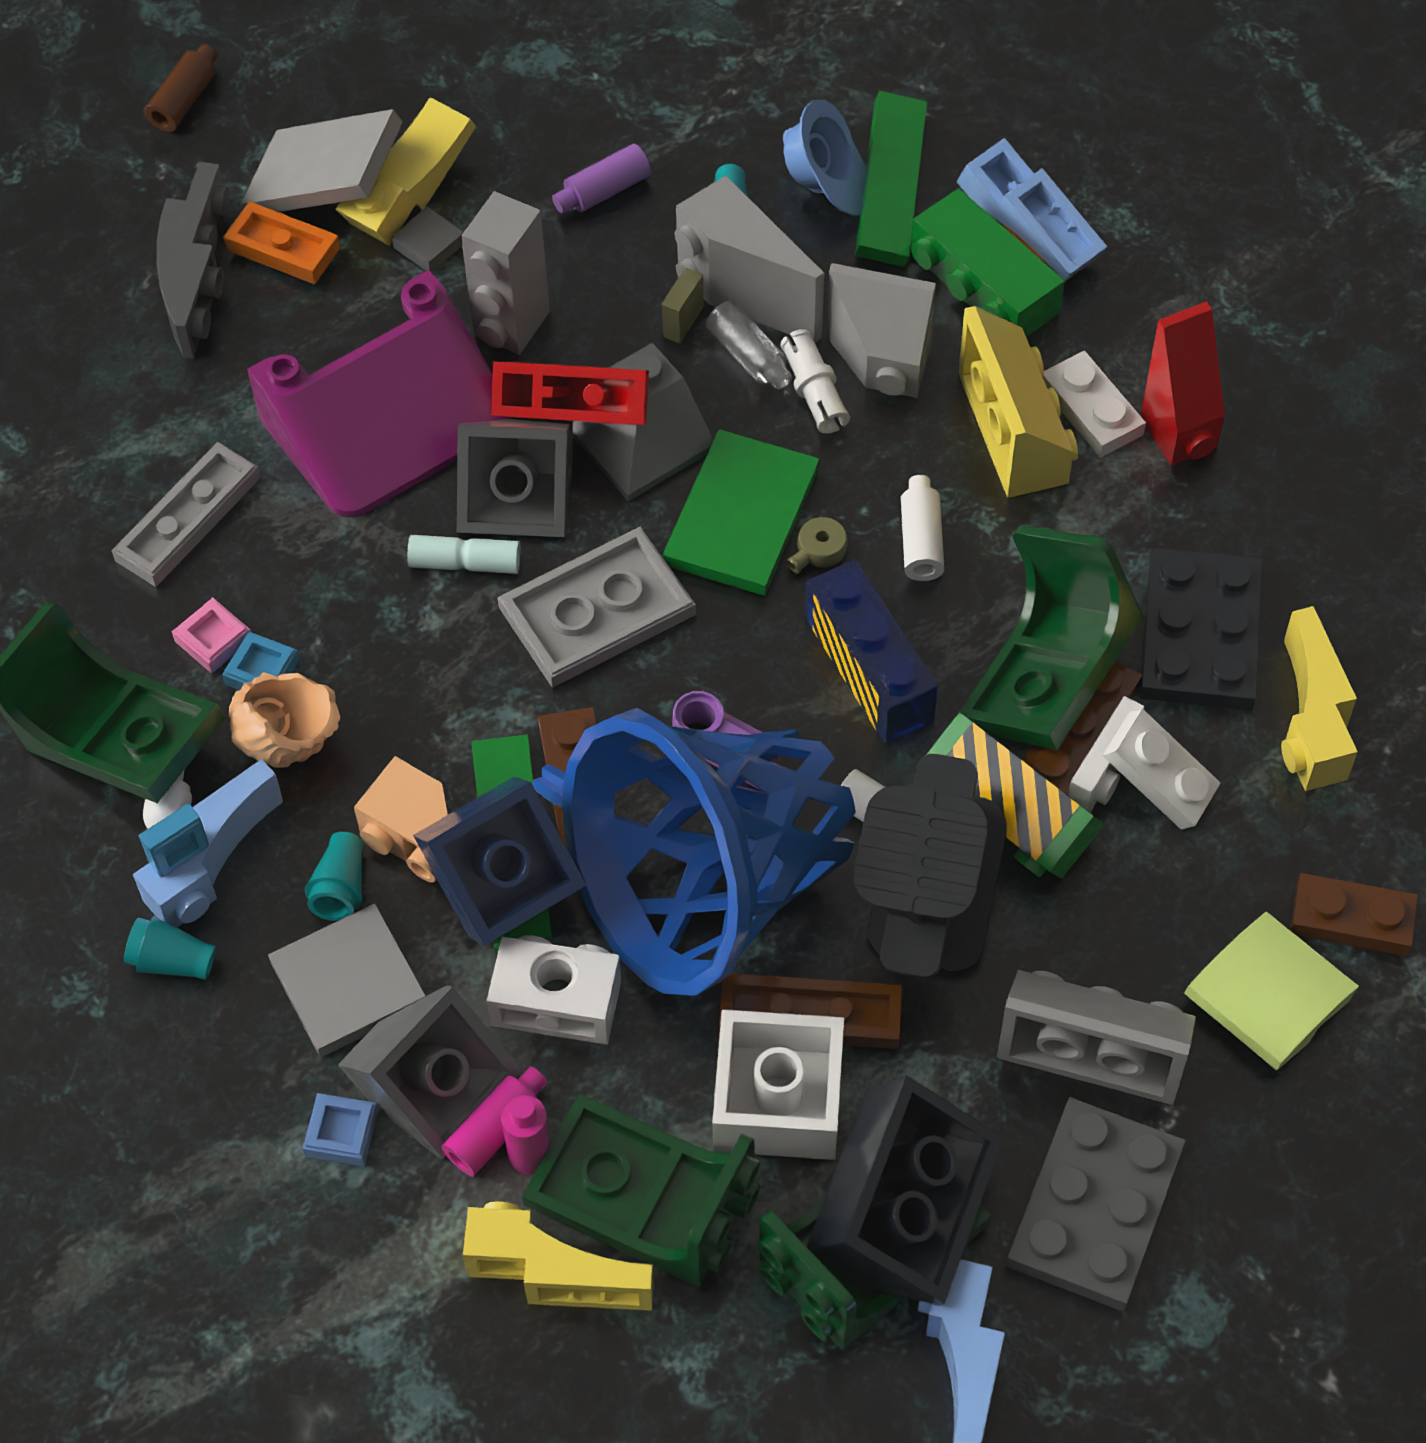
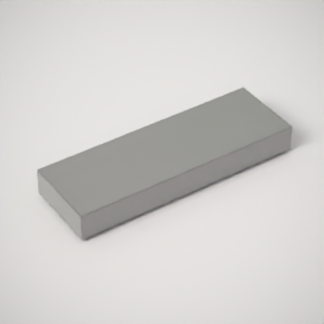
[112,442,261,587]

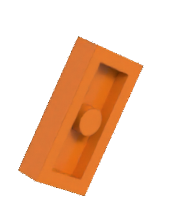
[223,201,340,285]

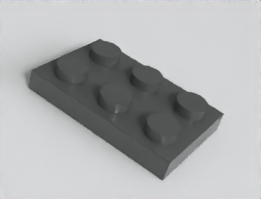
[1006,1097,1185,1312]

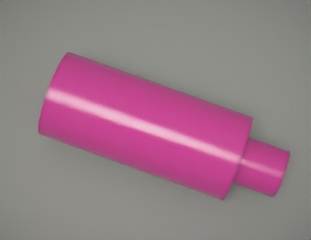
[441,1066,547,1177]
[501,1095,551,1175]

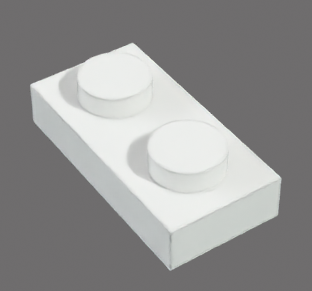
[1043,350,1146,458]
[1068,696,1144,813]
[1102,709,1220,829]

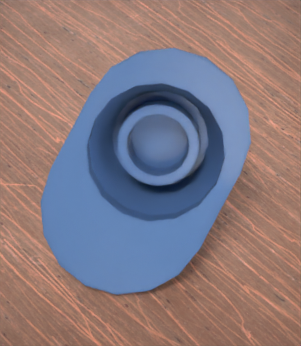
[783,100,866,216]

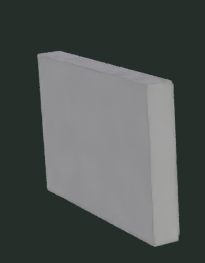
[241,109,403,212]
[497,526,696,688]

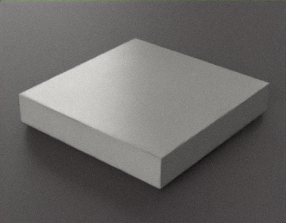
[268,904,426,1058]

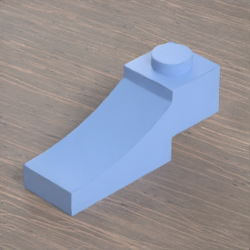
[957,138,1107,281]
[133,759,283,928]
[918,1259,1005,1443]

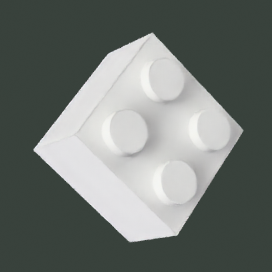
[712,1010,844,1160]

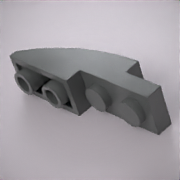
[157,162,231,359]

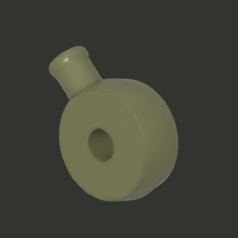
[787,517,848,574]

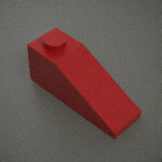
[1140,301,1225,466]
[491,362,649,425]

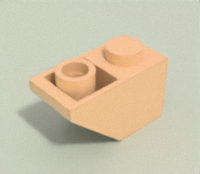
[354,756,448,883]

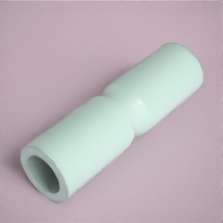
[407,535,521,574]

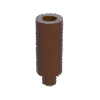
[144,44,218,132]

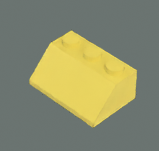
[958,306,1078,498]

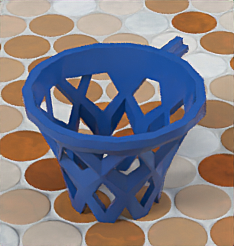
[533,708,856,996]

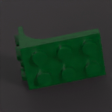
[957,525,1144,750]
[0,602,226,803]
[522,1093,760,1288]
[758,1197,991,1351]

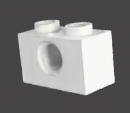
[487,935,621,1045]

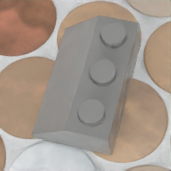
[997,970,1196,1105]

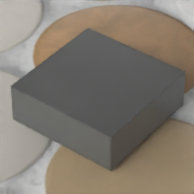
[392,206,464,272]

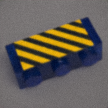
[805,560,938,743]

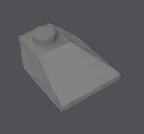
[827,263,936,398]

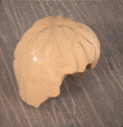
[228,672,340,768]

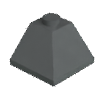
[573,343,714,502]
[457,418,573,537]
[338,985,523,1159]

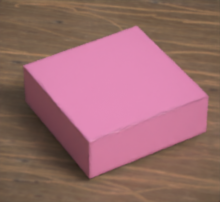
[172,598,251,674]

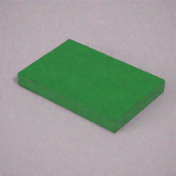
[662,429,820,596]

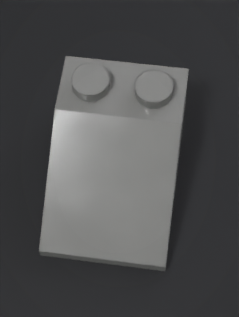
[675,176,824,343]

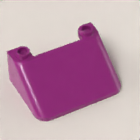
[247,270,512,517]

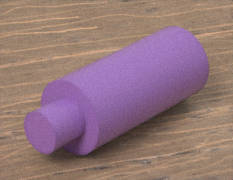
[552,144,651,213]

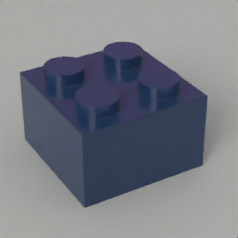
[413,777,586,946]

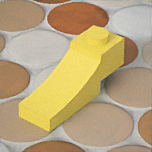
[336,97,476,246]
[1281,606,1358,791]
[463,1202,654,1311]

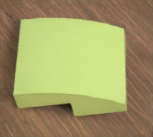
[1184,912,1359,1070]

